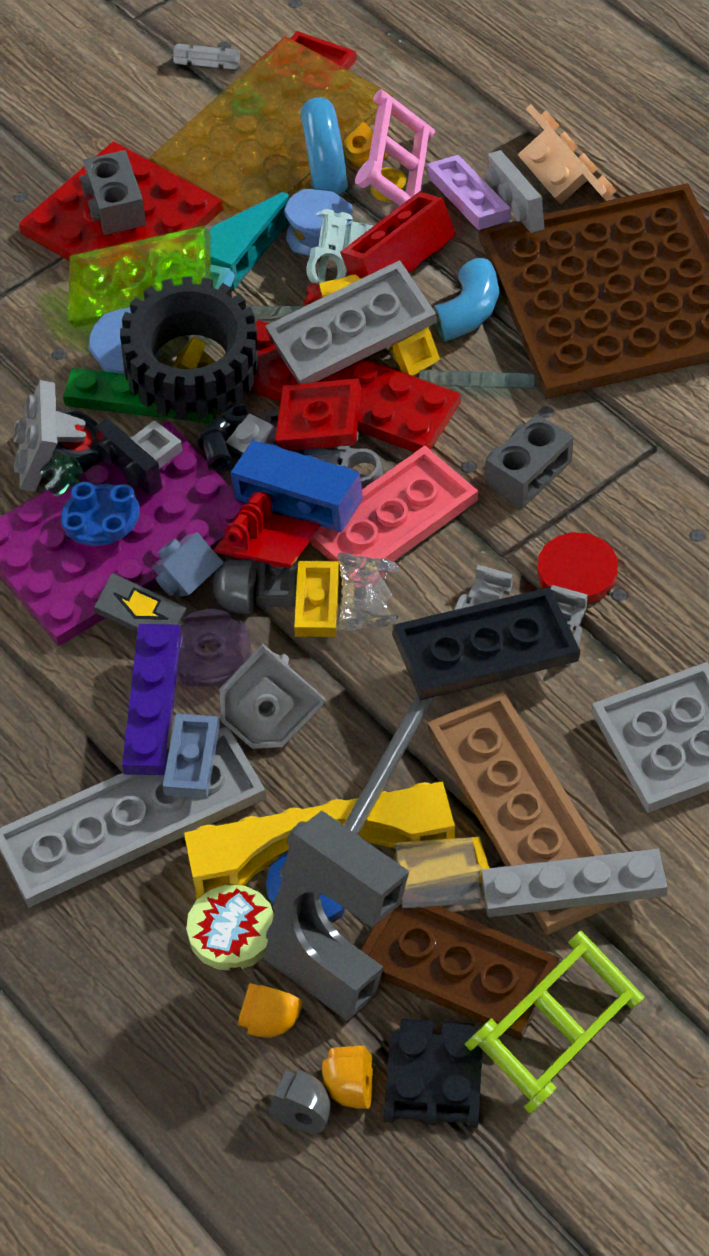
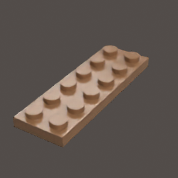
[427,691,623,935]

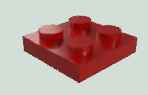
[275,378,362,451]

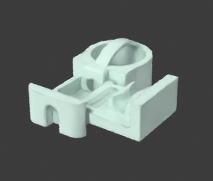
[306,209,373,285]

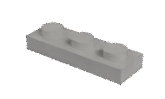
[485,150,545,233]

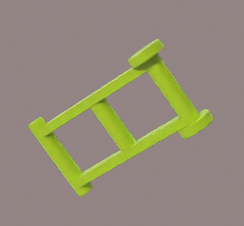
[465,930,645,1114]

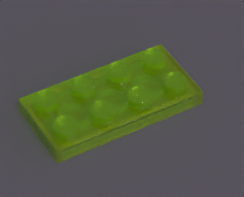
[68,226,211,328]

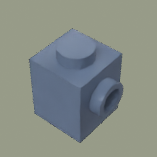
[152,532,224,598]

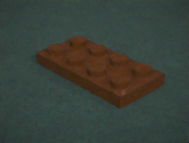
[361,891,560,1041]

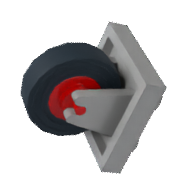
[13,380,102,492]

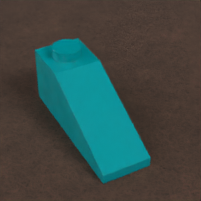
[193,192,289,290]

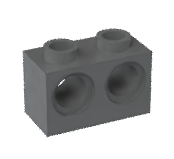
[80,150,146,235]
[485,413,574,509]

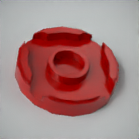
[537,532,618,604]

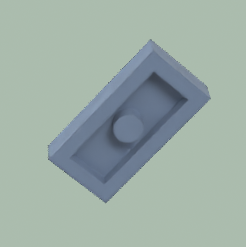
[163,713,220,799]

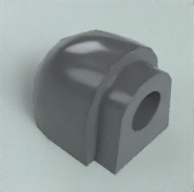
[213,560,257,614]
[268,1069,331,1134]

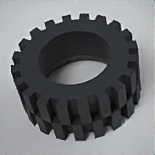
[120,276,258,420]

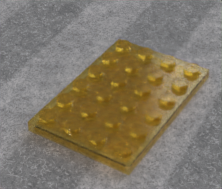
[149,36,393,215]

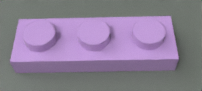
[427,155,511,230]

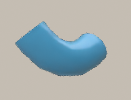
[300,97,348,195]
[433,258,500,342]

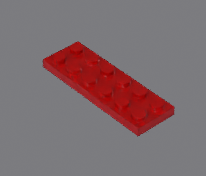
[250,320,461,452]

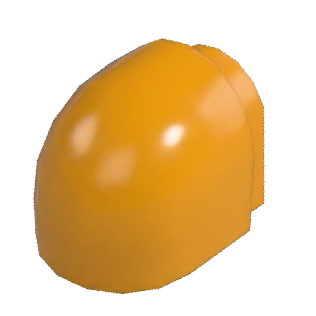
[343,121,387,169]
[237,983,304,1038]
[322,1046,373,1109]

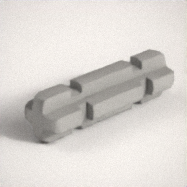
[173,43,240,70]

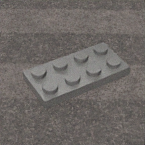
[265,260,437,384]

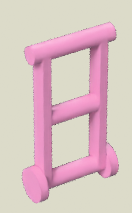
[355,89,435,206]

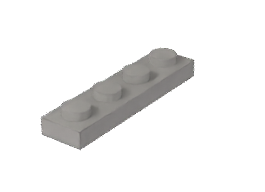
[481,848,668,917]

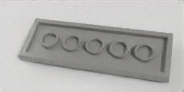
[0,726,266,908]

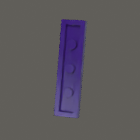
[122,624,181,775]

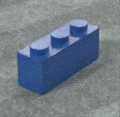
[230,440,363,533]

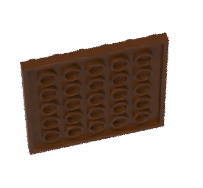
[479,183,709,399]

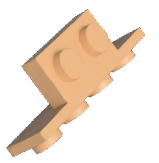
[518,104,617,204]

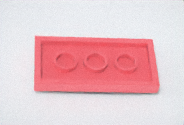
[309,446,478,587]

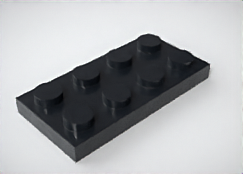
[392,587,581,701]

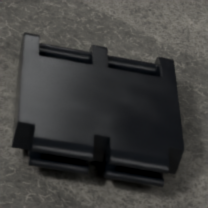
[384,1019,483,1129]

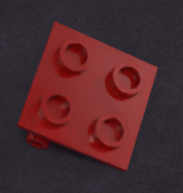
[214,491,320,568]

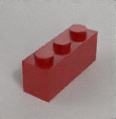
[340,191,456,279]

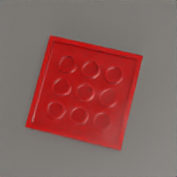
[19,141,223,296]

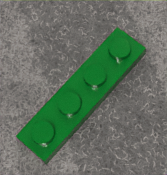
[63,368,217,424]

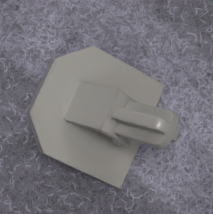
[219,644,326,749]

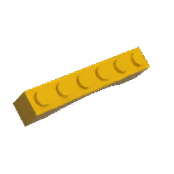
[184,781,455,899]

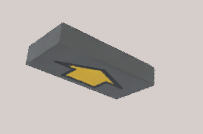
[93,573,186,632]

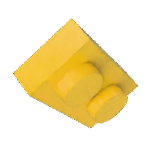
[294,561,339,637]

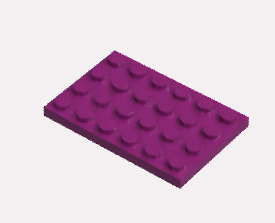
[0,421,245,646]

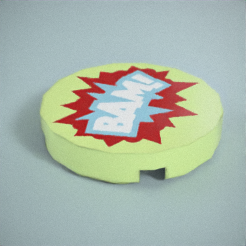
[186,885,274,970]

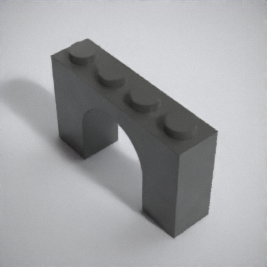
[264,811,410,1021]

